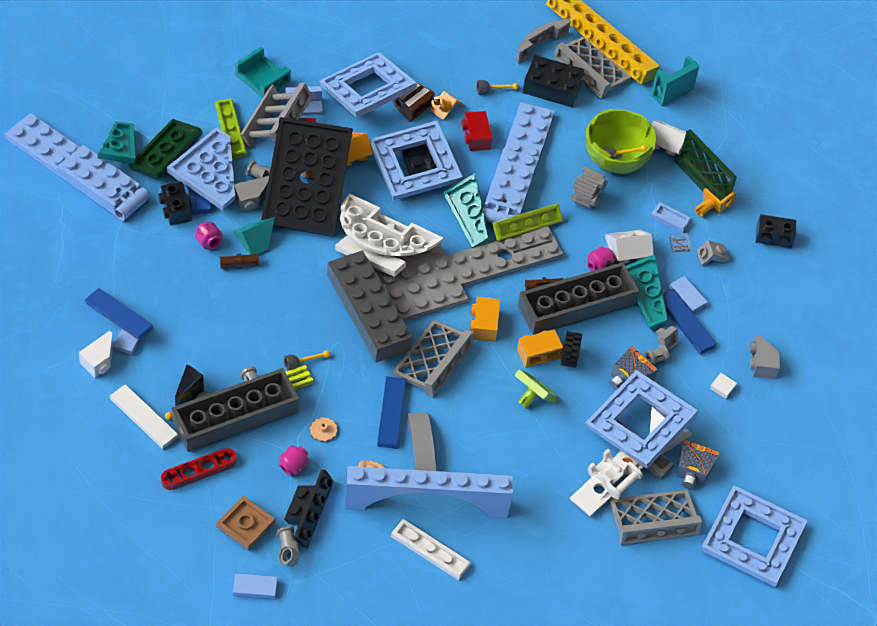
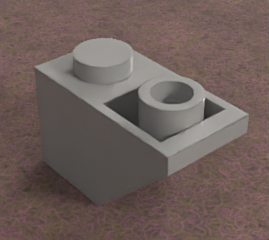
[749,334,780,379]

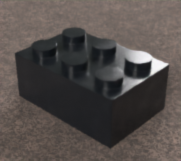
[522,55,585,108]

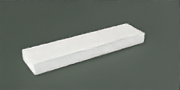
[335,236,406,277]
[110,385,178,449]
[391,519,471,581]

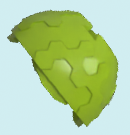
[585,109,656,174]

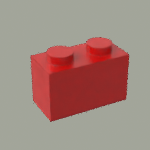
[461,111,492,151]

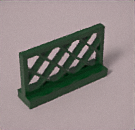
[674,129,737,203]

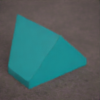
[233,217,275,256]

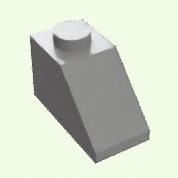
[234,176,269,212]

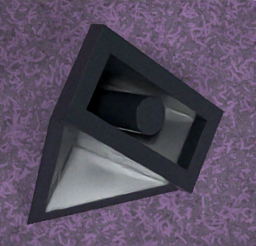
[175,365,204,406]

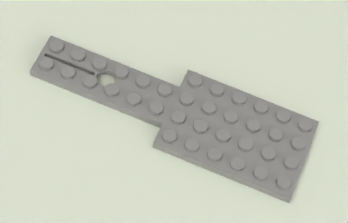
[373,226,563,322]

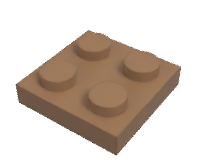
[216,496,275,550]

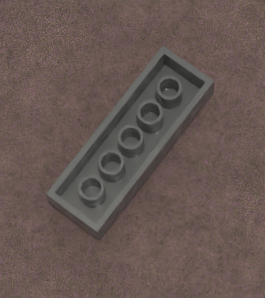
[327,250,412,363]
[518,262,639,335]
[171,368,299,452]

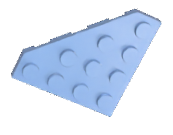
[167,127,235,210]

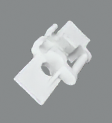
[570,449,644,517]

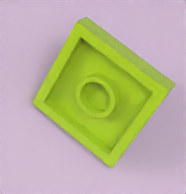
[514,369,560,409]

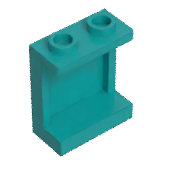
[235,47,291,98]
[651,56,700,106]

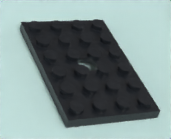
[261,117,353,236]

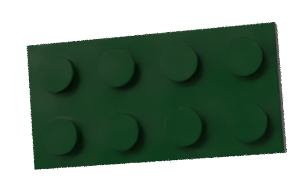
[129,119,203,180]

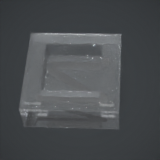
[669,233,691,252]

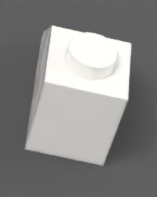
[79,331,113,378]

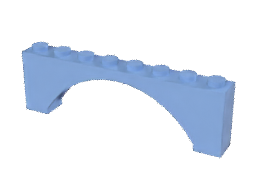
[345,466,513,518]

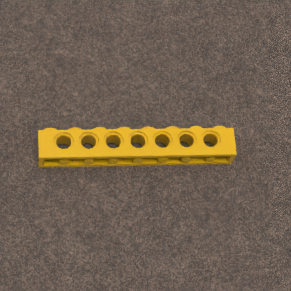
[546,0,660,85]

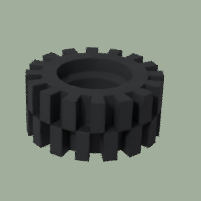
[561,331,582,368]

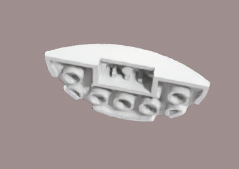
[340,194,443,256]

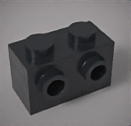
[158,181,192,226]
[755,214,796,248]

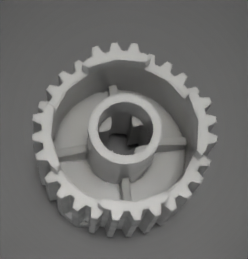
[570,166,608,209]

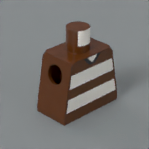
[393,83,435,122]

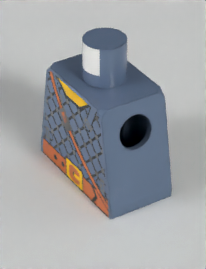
[609,346,658,390]
[676,439,720,489]

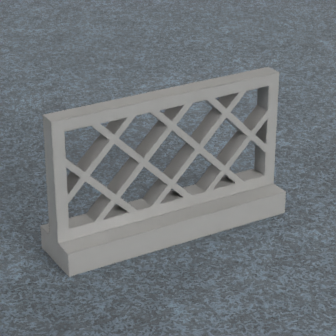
[554,36,632,99]
[392,320,474,397]
[609,489,702,545]

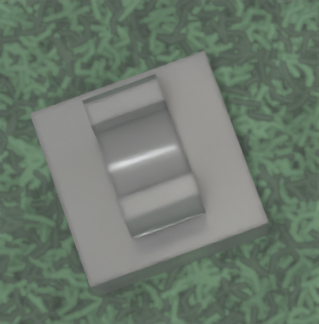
[656,326,679,351]

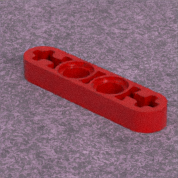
[161,448,236,490]

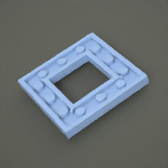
[320,52,417,118]
[369,121,463,201]
[585,370,698,468]
[701,485,807,587]

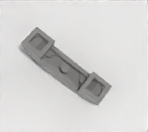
[516,20,571,64]
[408,413,436,471]

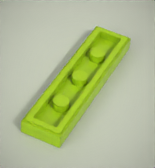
[215,99,247,159]
[492,203,563,241]

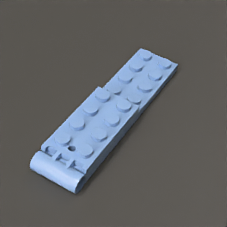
[483,102,554,224]
[4,113,150,221]

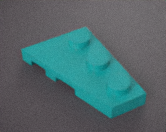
[97,121,135,164]

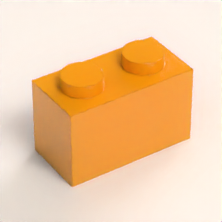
[470,297,500,341]
[517,329,563,368]

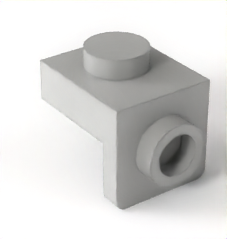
[697,240,729,266]

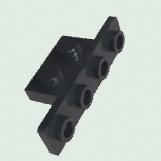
[284,470,334,548]

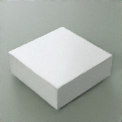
[710,373,737,399]

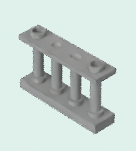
[240,83,313,148]

